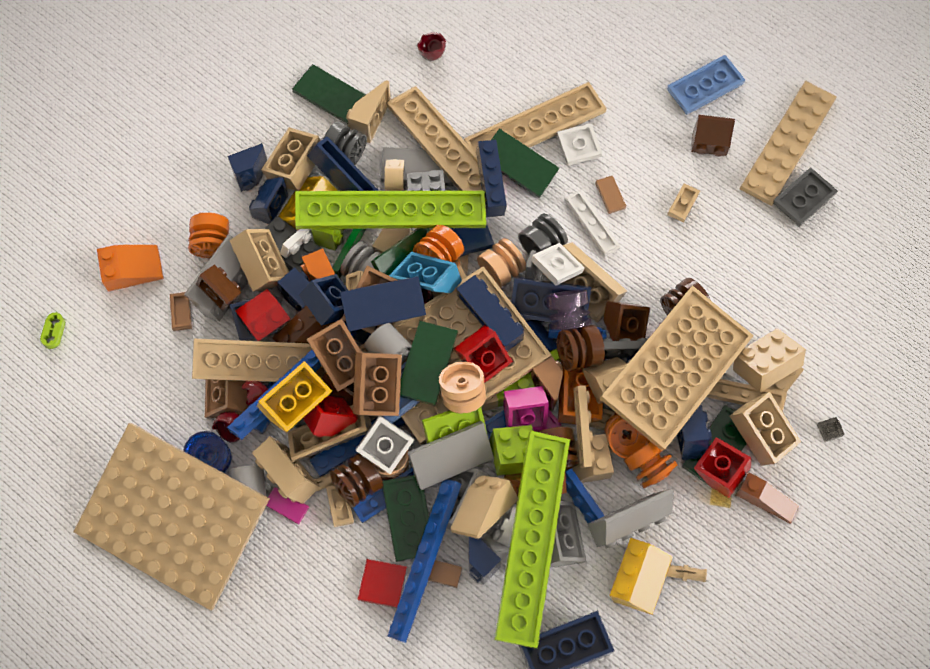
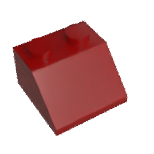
[235,289,290,341]
[453,325,513,383]
[303,396,357,437]
[694,437,751,498]

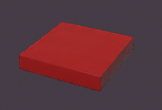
[358,559,407,608]

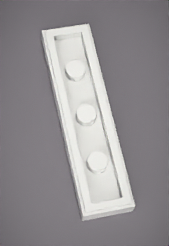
[564,190,620,257]

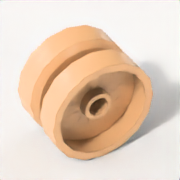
[439,362,486,414]

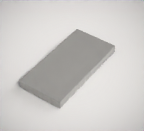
[380,147,453,186]
[407,421,494,490]

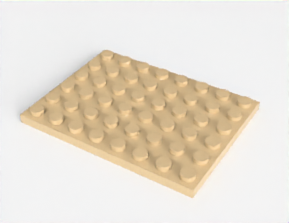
[359,266,551,445]
[73,423,270,611]

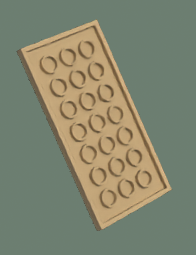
[599,286,754,451]

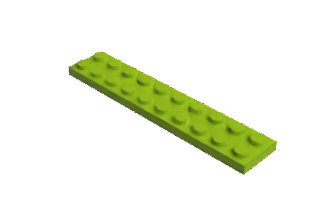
[295,191,486,229]
[494,431,570,648]

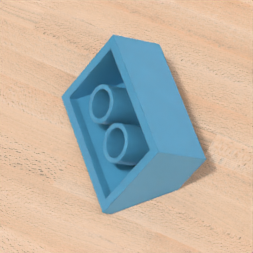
[389,252,462,293]

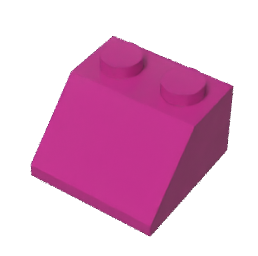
[503,386,548,432]

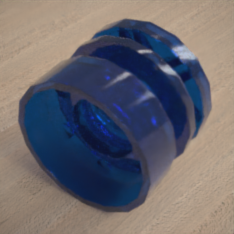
[183,431,232,473]

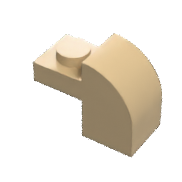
[385,159,404,191]

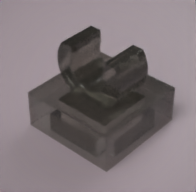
[817,416,845,442]

